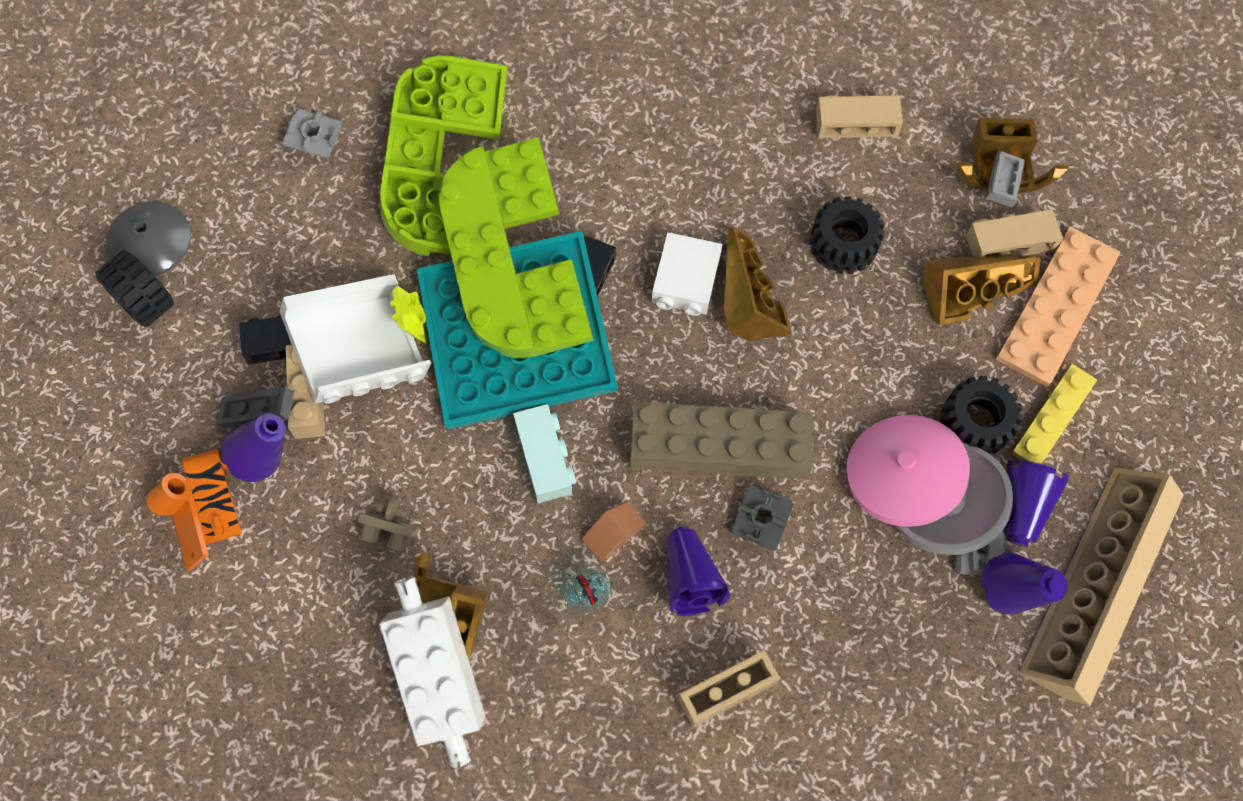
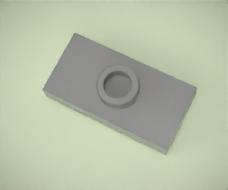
[986,150,1025,208]

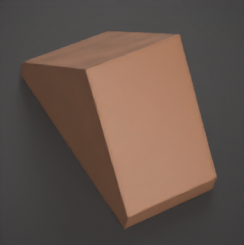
[582,502,647,562]

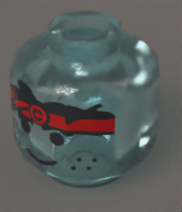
[563,568,612,614]

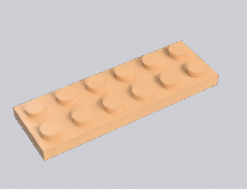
[996,227,1121,387]

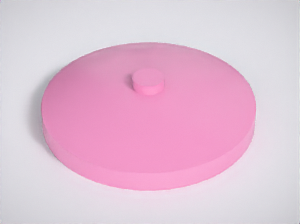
[847,415,970,527]

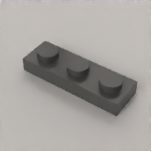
[217,387,294,428]

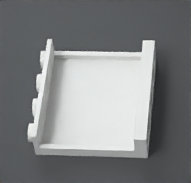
[279,274,431,404]

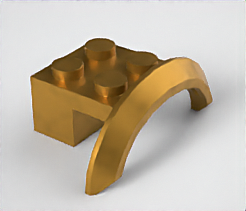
[957,118,1069,194]
[389,551,489,672]

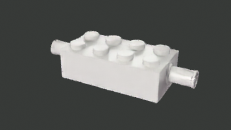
[379,576,486,768]

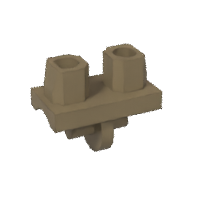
[357,498,419,552]

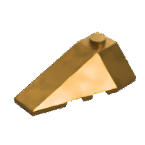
[724,226,792,341]
[923,255,1040,325]

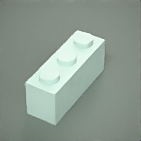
[513,404,576,503]

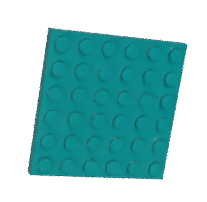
[417,231,619,430]

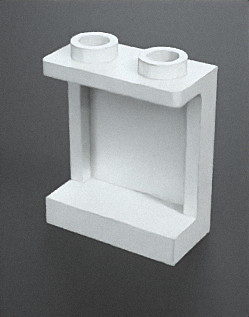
[652,232,723,316]

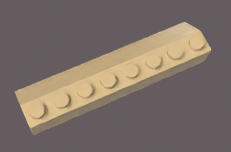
[1019,468,1184,706]

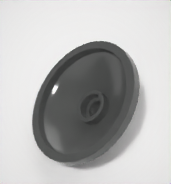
[106,201,191,276]

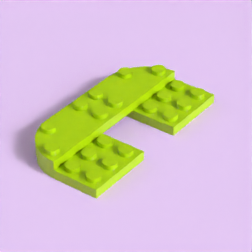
[379,56,507,256]
[439,137,594,358]

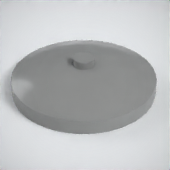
[896,443,1013,555]

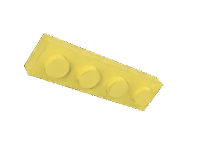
[1011,364,1097,464]

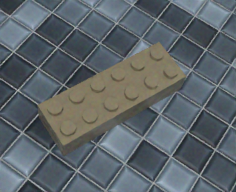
[630,402,813,479]

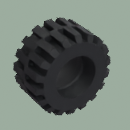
[809,196,885,274]
[95,250,174,327]
[940,376,1023,454]

